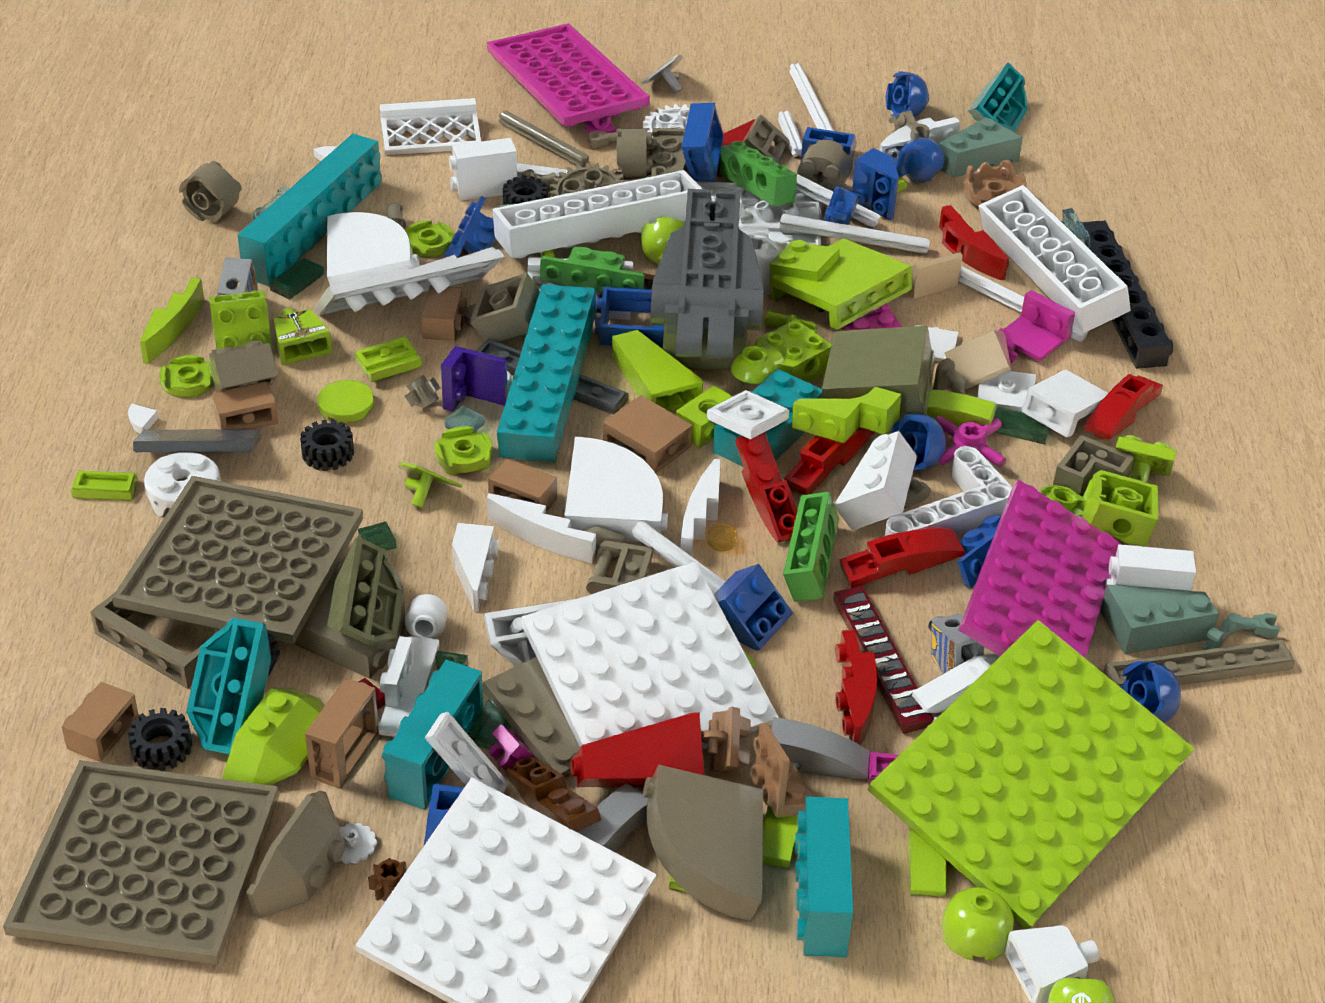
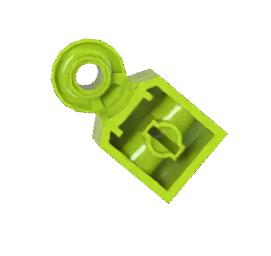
[730,319,832,384]
[1040,470,1158,547]

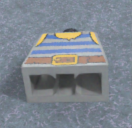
[217,257,259,296]
[928,614,984,674]

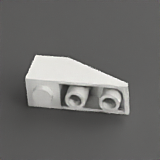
[452,523,499,612]
[912,654,1000,713]

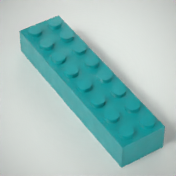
[237,133,382,286]
[497,284,597,462]

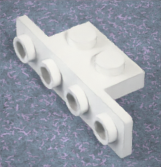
[378,636,440,737]

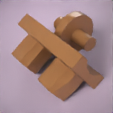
[701,706,751,773]

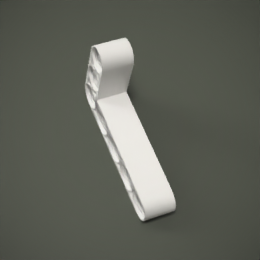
[885,446,1012,536]

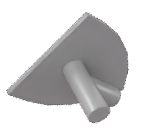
[641,54,683,94]

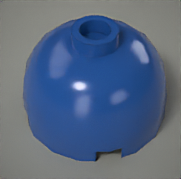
[885,71,929,117]
[891,414,946,471]
[1119,661,1181,723]

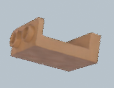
[602,395,693,474]

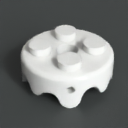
[144,452,221,517]

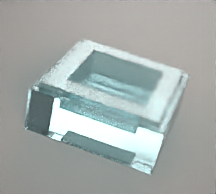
[444,406,485,432]

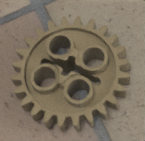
[549,163,628,197]

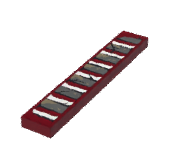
[833,586,934,734]

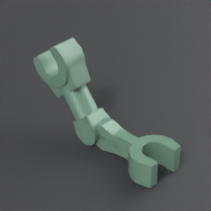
[1202,613,1280,650]

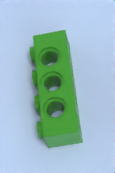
[719,141,797,206]
[783,492,839,602]

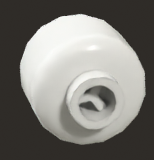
[405,594,448,639]

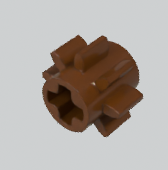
[368,858,407,901]

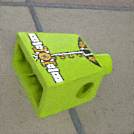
[273,308,332,365]

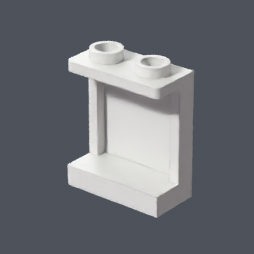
[1021,369,1108,438]

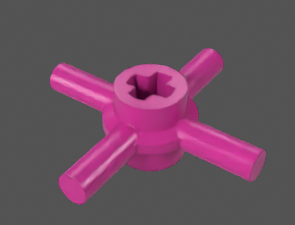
[935,416,1006,468]

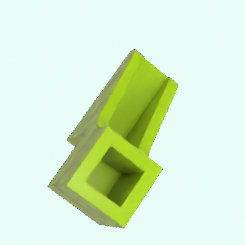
[792,387,901,443]

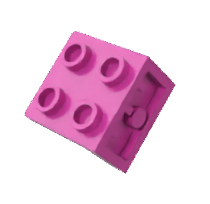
[1004,290,1075,361]

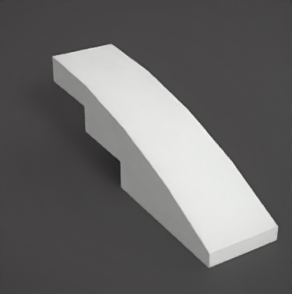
[680,459,720,557]
[487,493,596,564]

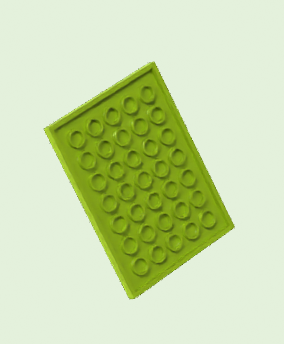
[867,620,1195,929]

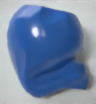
[895,138,945,182]

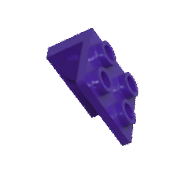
[441,346,508,412]

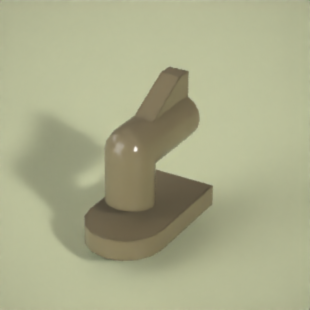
[933,358,966,395]

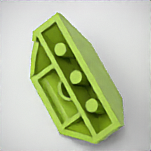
[222,688,324,785]

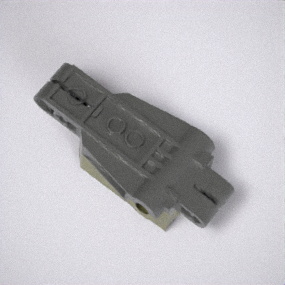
[650,188,764,370]

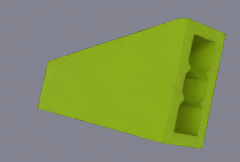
[612,330,703,411]

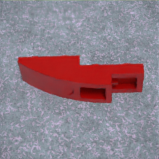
[939,205,1009,280]
[1084,374,1163,440]
[784,427,875,495]
[735,432,797,543]
[839,528,965,588]
[835,630,877,745]

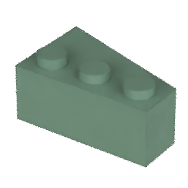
[939,117,1023,178]
[1100,584,1219,654]

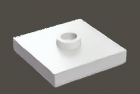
[977,371,1036,416]
[707,390,789,439]

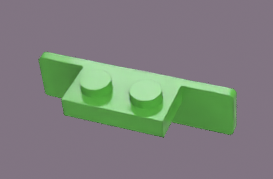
[540,247,645,292]

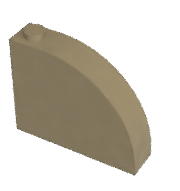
[295,554,405,679]
[643,765,763,922]

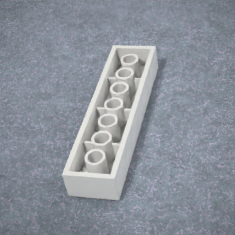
[492,170,702,258]
[979,185,1131,333]

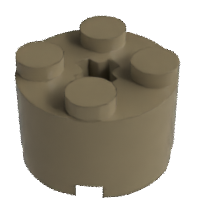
[617,129,652,178]
[797,139,853,192]
[179,161,242,223]

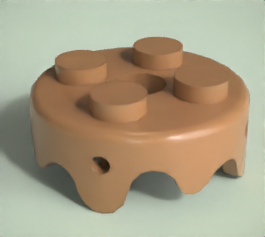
[964,160,1027,206]

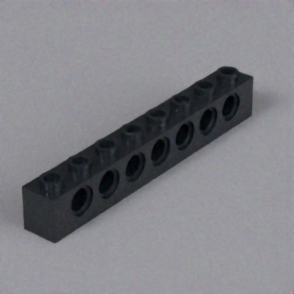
[1074,220,1173,369]

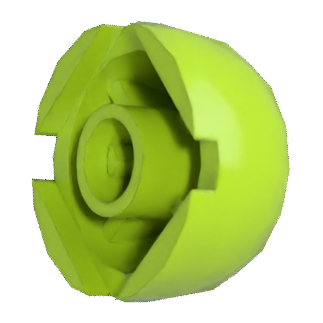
[641,217,685,265]
[941,887,1014,961]

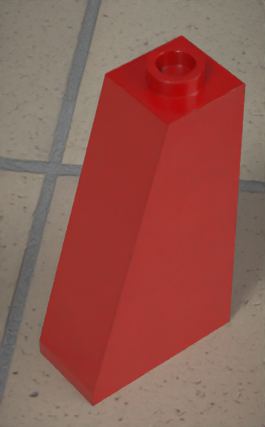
[571,712,704,787]

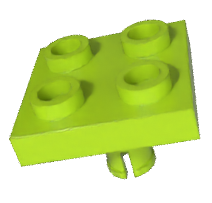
[1116,435,1177,483]

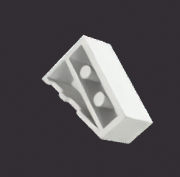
[833,431,917,530]

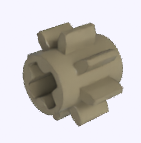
[405,375,441,410]

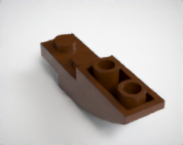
[505,757,601,832]

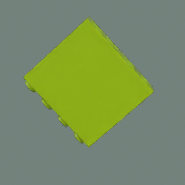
[769,238,912,330]

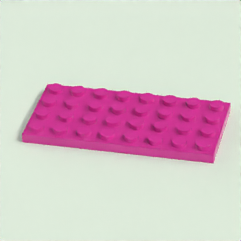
[487,23,650,127]
[958,479,1120,658]

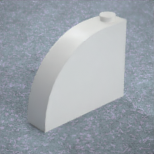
[327,212,420,286]
[565,437,668,542]

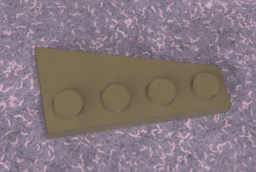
[651,128,688,177]
[483,657,580,778]

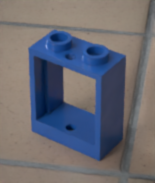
[681,102,724,181]
[594,287,664,349]

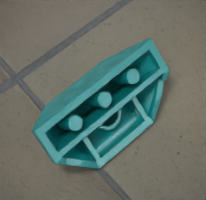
[968,62,1028,132]
[186,618,271,754]

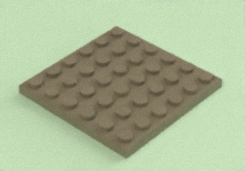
[112,476,363,644]
[3,760,280,965]

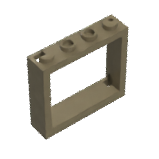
[90,593,200,689]

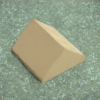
[907,252,962,299]
[944,330,1011,390]

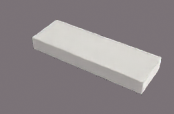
[425,712,510,794]

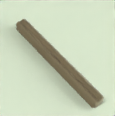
[499,110,589,168]

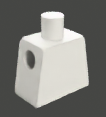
[1004,925,1099,1003]

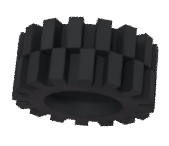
[502,176,548,207]
[300,420,354,471]
[127,708,192,771]

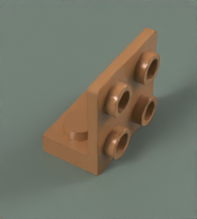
[751,723,813,818]

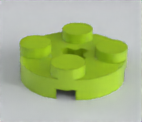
[434,426,493,475]

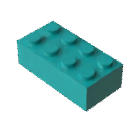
[713,369,824,467]
[382,660,484,810]
[795,796,853,957]

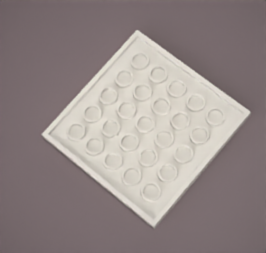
[521,561,779,750]
[355,777,657,1003]

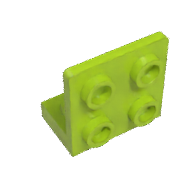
[209,290,273,350]

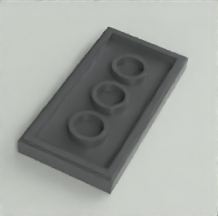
[133,429,260,453]

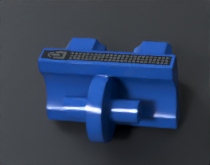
[823,186,860,225]

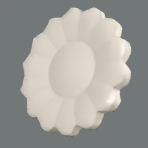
[339,823,377,864]

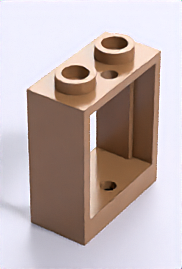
[305,678,379,789]

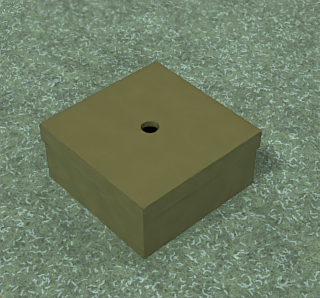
[822,326,935,422]

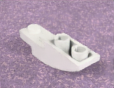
[879,117,960,162]

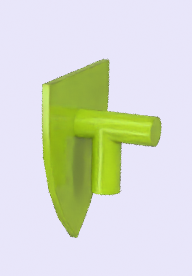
[398,462,463,508]

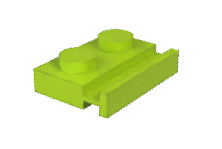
[355,336,422,382]

